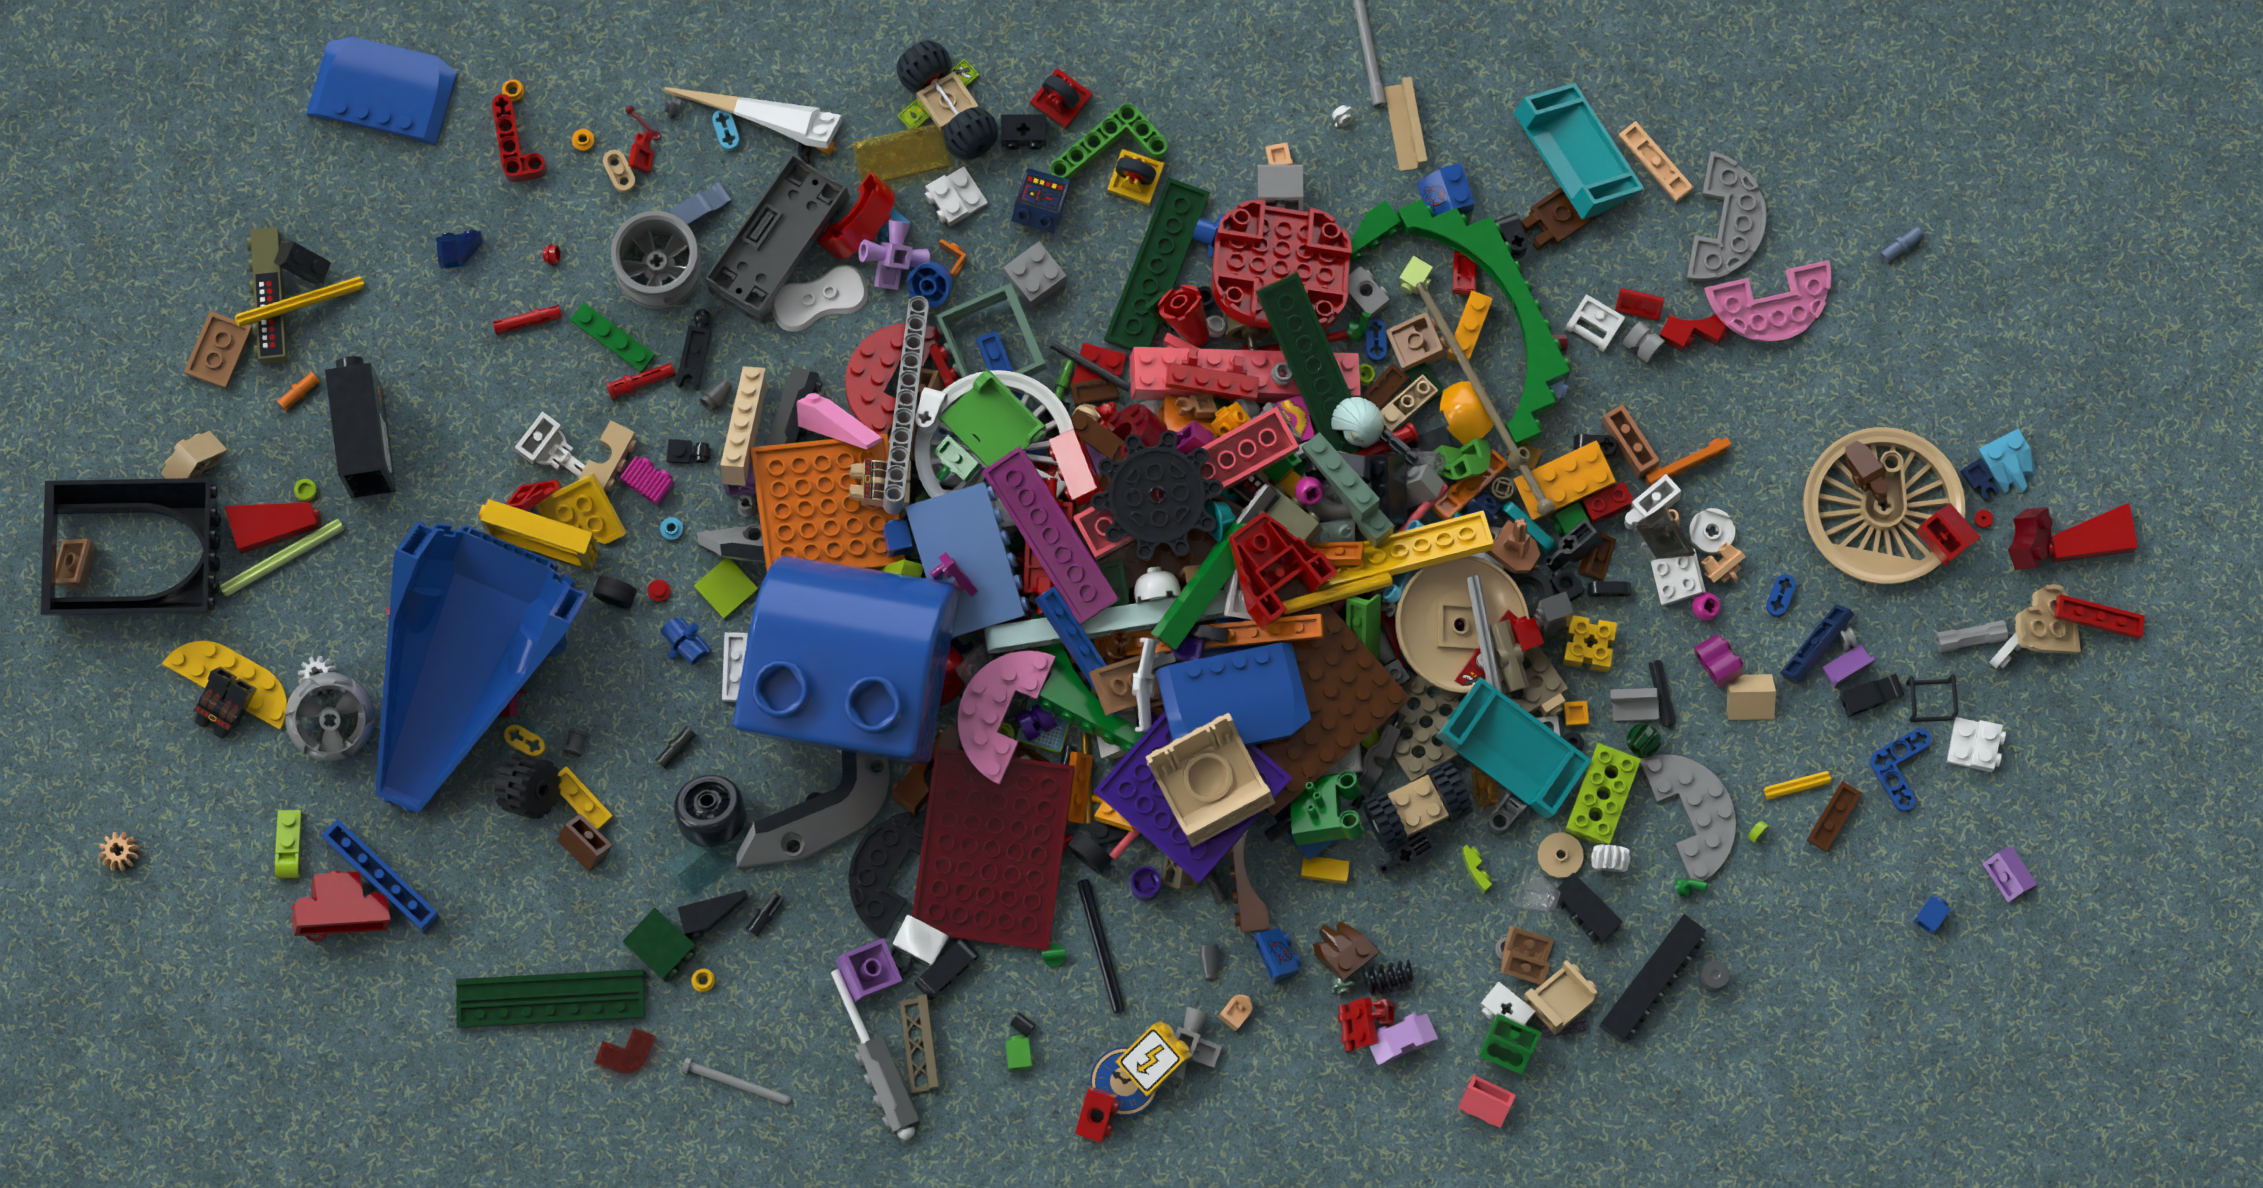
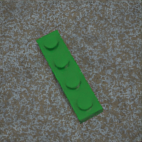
[570,302,655,373]

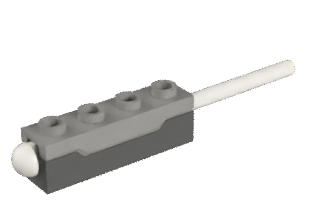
[831,969,920,1140]

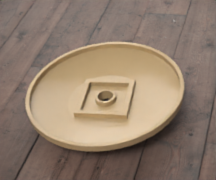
[1395,556,1529,693]

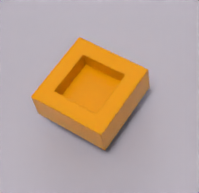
[1563,701,1589,727]

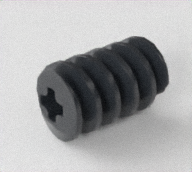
[1363,959,1413,996]

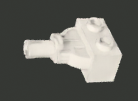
[515,411,586,478]

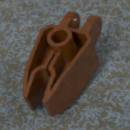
[1845,441,1888,502]

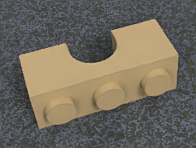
[578,420,638,494]

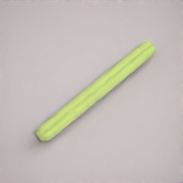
[220,519,344,596]

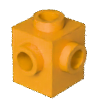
[1211,402,1251,437]

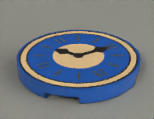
[1090,1047,1159,1117]

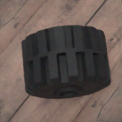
[494,753,561,819]

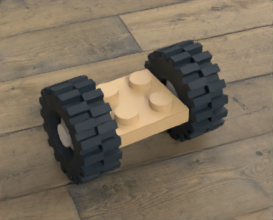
[1362,760,1473,853]

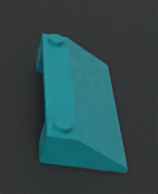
[1514,83,1644,220]
[1435,677,1592,819]

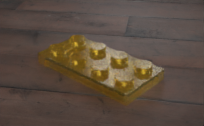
[852,124,950,183]

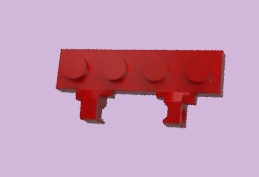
[1166,348,1259,402]

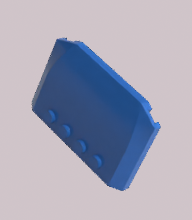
[306,37,457,146]
[1155,642,1311,747]

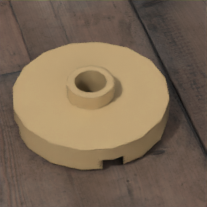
[1537,832,1584,879]

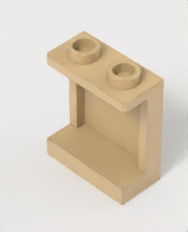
[1524,960,1598,1035]

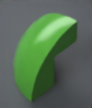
[1426,438,1490,480]

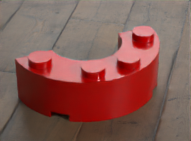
[817,171,895,259]

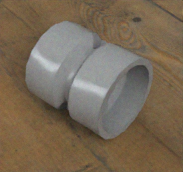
[1622,321,1665,364]

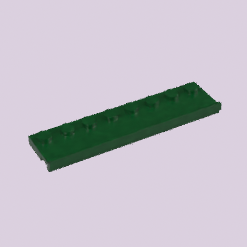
[456,969,645,1028]

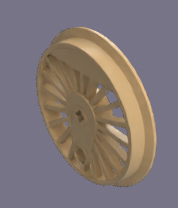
[1803,427,1965,584]

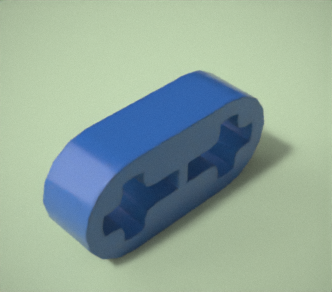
[1365,319,1387,362]
[1766,574,1796,617]

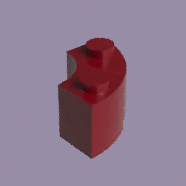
[2008,507,2053,570]

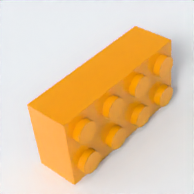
[1513,440,1617,523]

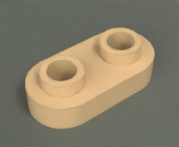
[603,150,636,193]

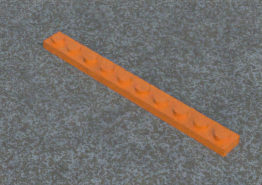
[1094,614,1324,659]

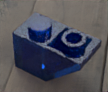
[436,230,484,269]

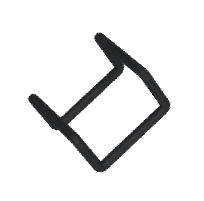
[1906,674,1959,722]

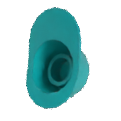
[1204,499,1236,542]

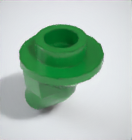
[1347,312,1371,342]
[1674,878,1708,899]

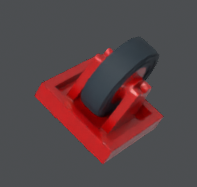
[1030,68,1093,130]

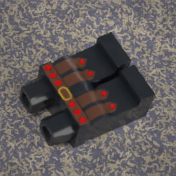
[194,667,257,739]

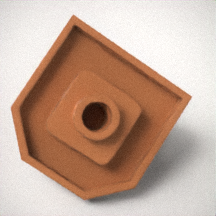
[1486,518,1540,574]

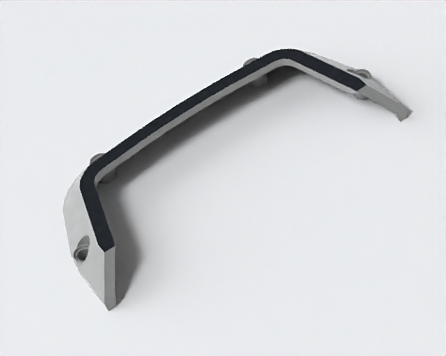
[697,524,890,869]

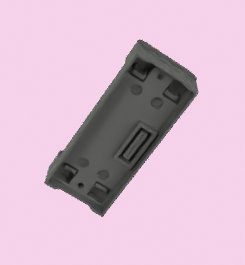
[705,153,850,324]

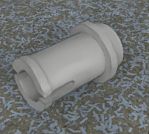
[737,495,756,517]

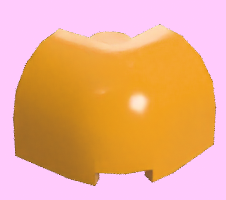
[1440,381,1494,445]

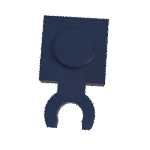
[1961,458,1999,502]

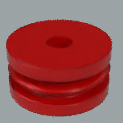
[1974,509,1993,528]

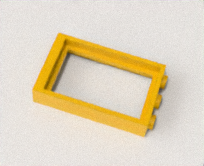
[479,499,599,570]

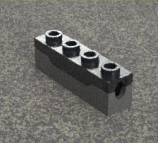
[765,366,822,446]

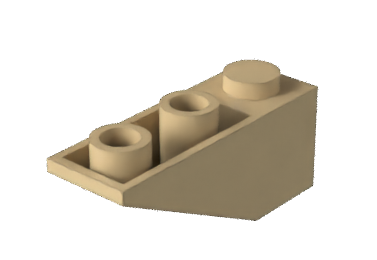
[1381,374,1438,432]

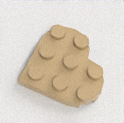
[2015,584,2081,654]

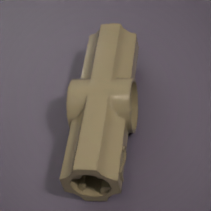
[1490,620,1529,692]

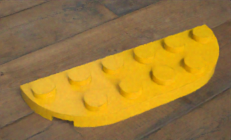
[162,641,287,731]

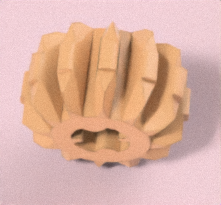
[99,832,139,871]

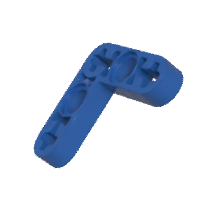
[1870,728,1931,812]

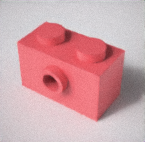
[1458,1075,1516,1128]

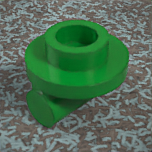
[1042,944,1066,967]

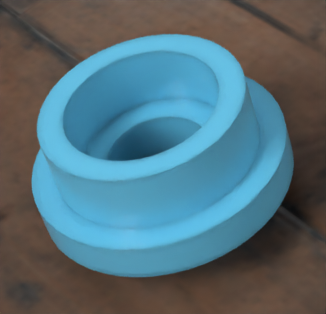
[660,517,683,540]

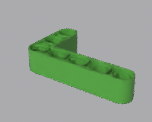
[1050,103,1168,180]

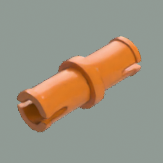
[277,371,321,412]

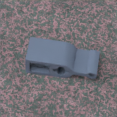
[669,182,731,229]

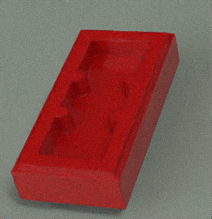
[1452,252,1476,295]
[1615,288,1664,321]

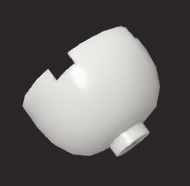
[1135,567,1181,603]

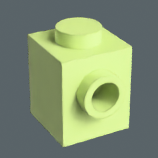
[1398,256,1433,295]

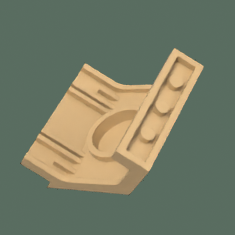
[1145,713,1275,847]

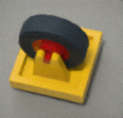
[1107,149,1164,206]

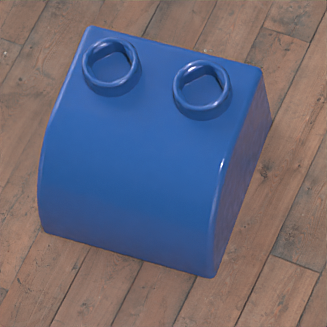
[733,556,960,764]

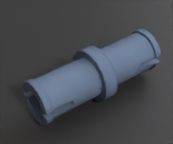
[1880,226,1925,264]

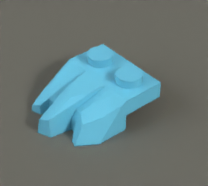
[1978,428,2035,494]

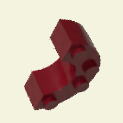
[1107,403,1168,459]

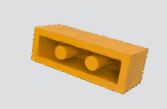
[1447,291,1493,363]

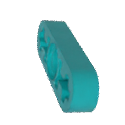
[1501,501,1557,554]

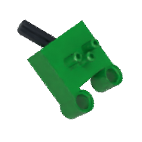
[1264,771,1364,845]

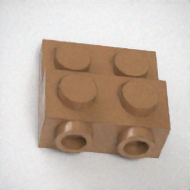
[1386,311,1448,371]

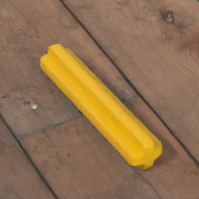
[1764,771,1832,800]

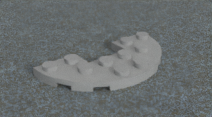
[1686,151,1766,281]
[1640,754,1736,882]

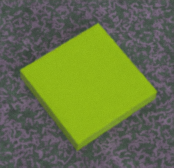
[694,557,759,620]

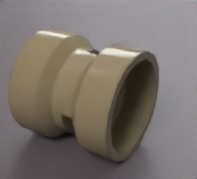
[1490,477,1514,504]

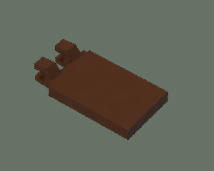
[1521,187,1608,251]

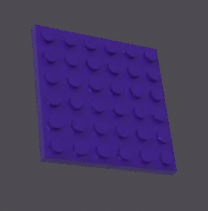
[1094,711,1292,884]

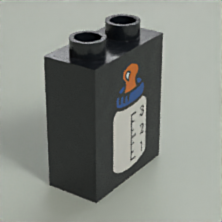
[325,356,397,499]

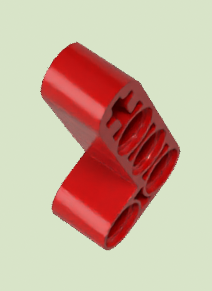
[492,94,547,182]

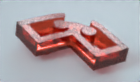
[594,1027,656,1074]

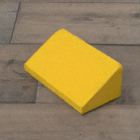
[1301,856,1350,884]

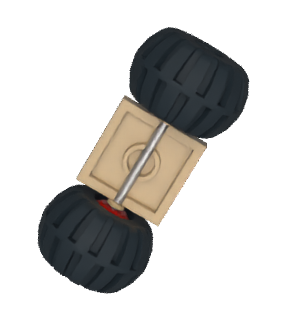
[897,40,999,160]

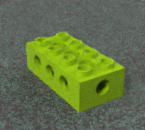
[1564,743,1641,845]

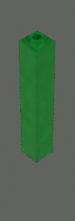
[1150,522,1246,650]

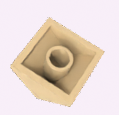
[1726,674,1776,720]

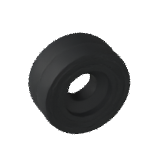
[593,576,637,609]

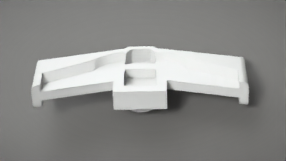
[1132,638,1160,733]

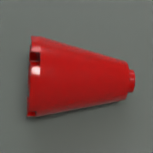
[1158,285,1210,347]

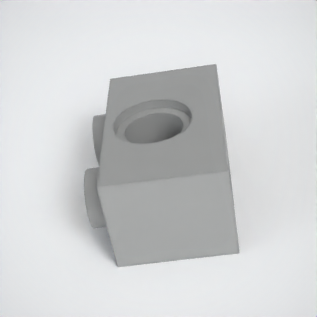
[1347,266,1390,320]

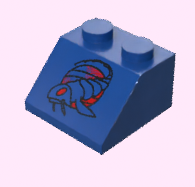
[1417,162,1475,218]
[1254,928,1302,984]

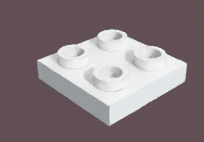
[1651,548,1706,606]

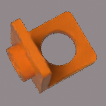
[939,239,967,280]

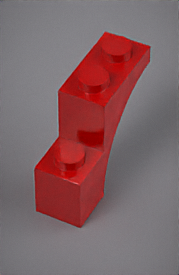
[1659,314,1729,352]

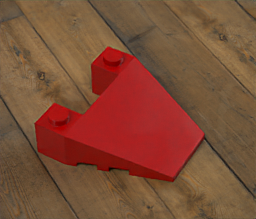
[1228,512,1338,630]

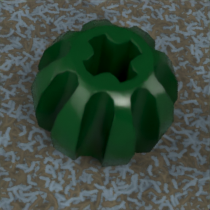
[1627,723,1661,758]

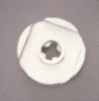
[1689,508,1735,555]

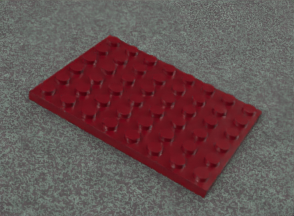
[912,747,1074,950]

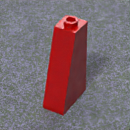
[224,502,321,554]
[2047,503,2138,563]

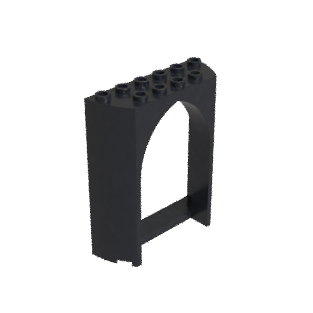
[40,478,221,616]

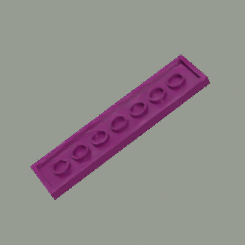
[982,446,1120,625]

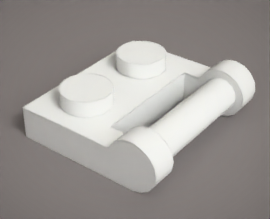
[1565,294,1625,352]

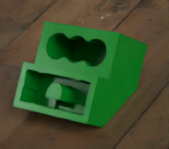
[1478,1013,1541,1075]

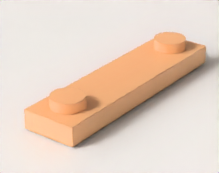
[1618,121,1694,203]

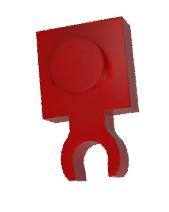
[1372,999,1395,1027]

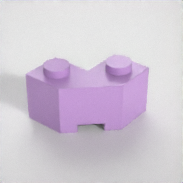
[1369,1013,1438,1065]

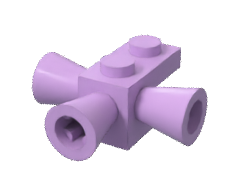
[859,220,930,290]

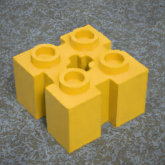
[1563,615,1617,673]

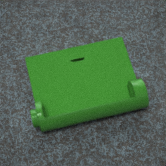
[939,370,1046,467]

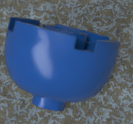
[907,261,953,307]

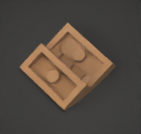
[1501,925,1554,985]

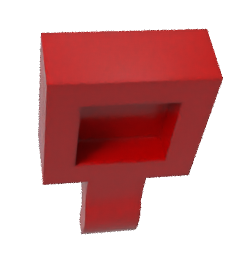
[628,131,655,173]

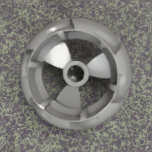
[285,672,374,761]

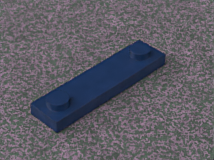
[1780,604,1854,683]

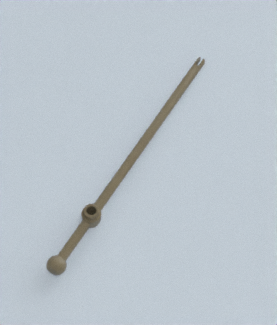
[1416,282,1555,516]

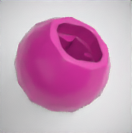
[1295,476,1324,506]
[1692,592,1721,621]

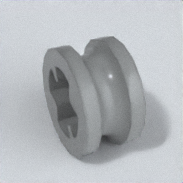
[1839,627,1857,650]

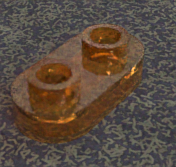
[1471,765,1498,807]

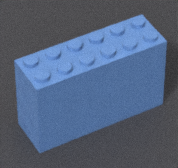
[905,482,1031,640]

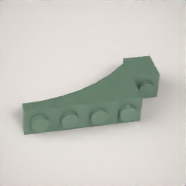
[1302,432,1394,548]

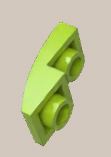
[1462,845,1492,894]

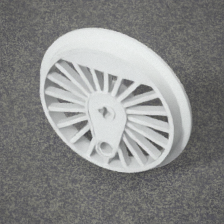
[915,370,1074,528]

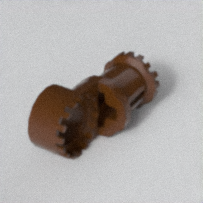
[1103,630,1131,666]

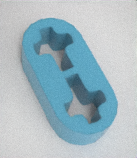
[712,110,740,151]

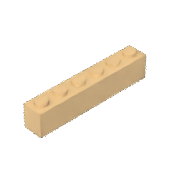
[720,366,767,486]

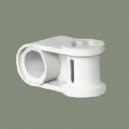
[915,387,948,434]

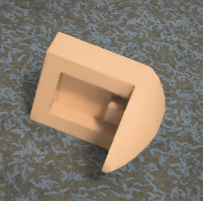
[1217,995,1253,1031]

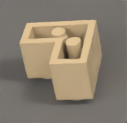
[161,431,227,479]

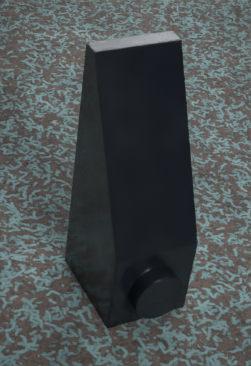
[678,890,748,940]

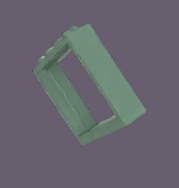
[936,283,1048,378]

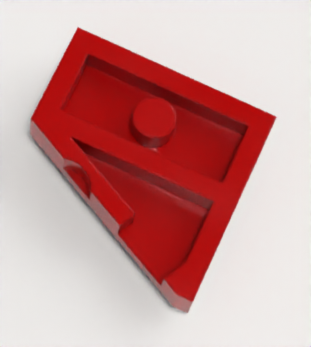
[1072,343,1127,383]
[505,480,561,511]

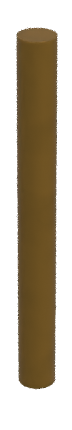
[1081,733,1093,825]

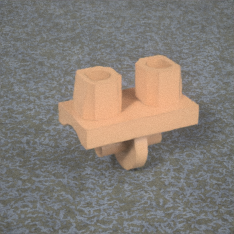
[1701,542,1746,583]

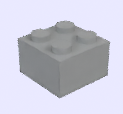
[1003,241,1067,309]

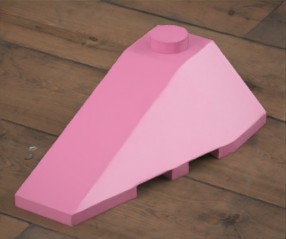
[797,393,882,449]

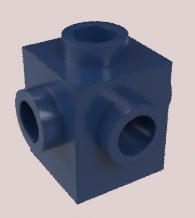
[1466,492,1503,527]

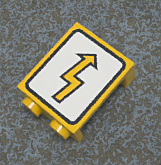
[1116,1021,1192,1096]

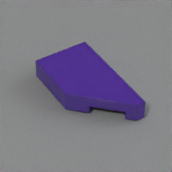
[1170,637,1205,661]

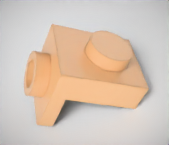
[1265,142,1293,165]

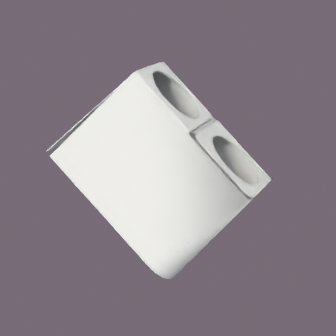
[893,915,950,967]

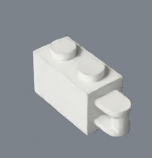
[1624,474,1681,530]

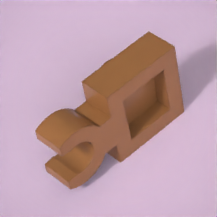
[1175,394,1218,418]

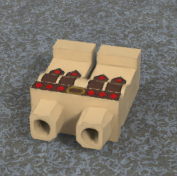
[849,459,911,509]

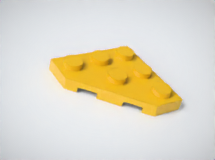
[536,473,627,544]

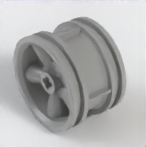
[611,211,702,309]

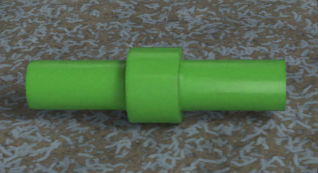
[1054,359,1075,400]

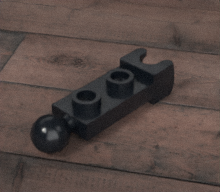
[676,309,711,391]

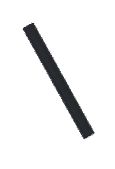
[1050,340,1131,392]

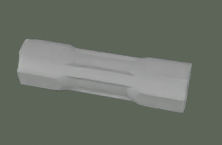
[1935,620,2008,653]

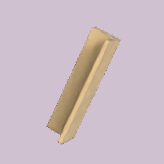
[1384,77,1427,171]

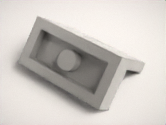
[1611,688,1659,721]

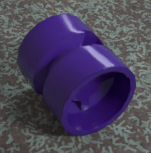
[1015,704,1058,742]
[1131,866,1161,902]

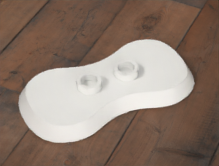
[771,265,868,332]

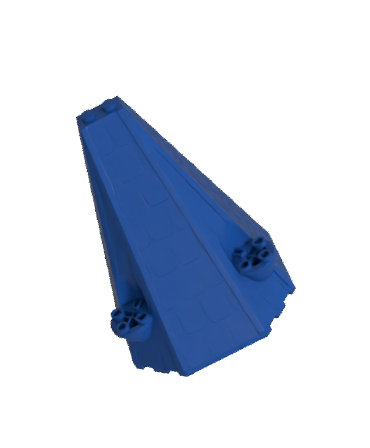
[375,522,588,813]

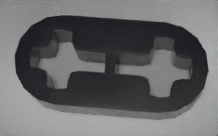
[1588,581,1631,597]
[1186,624,1230,644]

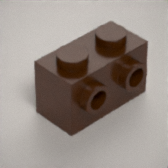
[557,814,613,872]

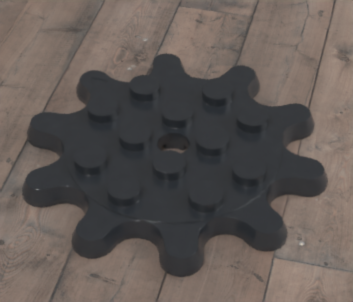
[1090,430,1224,560]

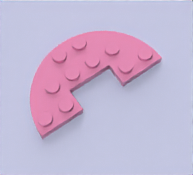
[1704,260,1831,342]
[958,651,1056,785]

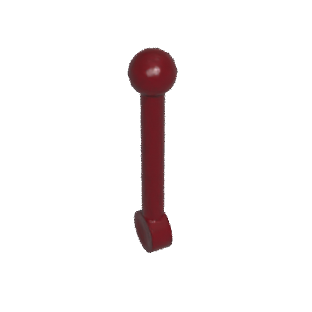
[625,105,661,140]

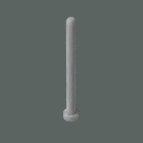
[681,1057,791,1105]

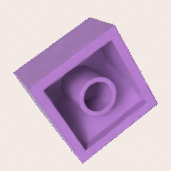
[835,938,902,1003]

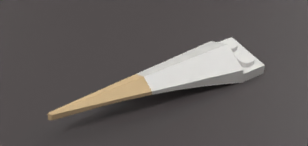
[664,87,842,149]

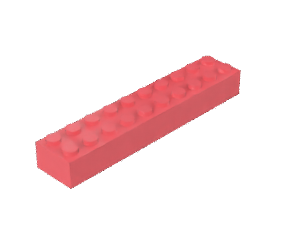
[1130,347,1361,403]
[1073,406,1299,561]

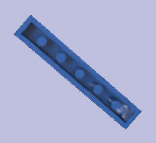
[321,819,440,935]

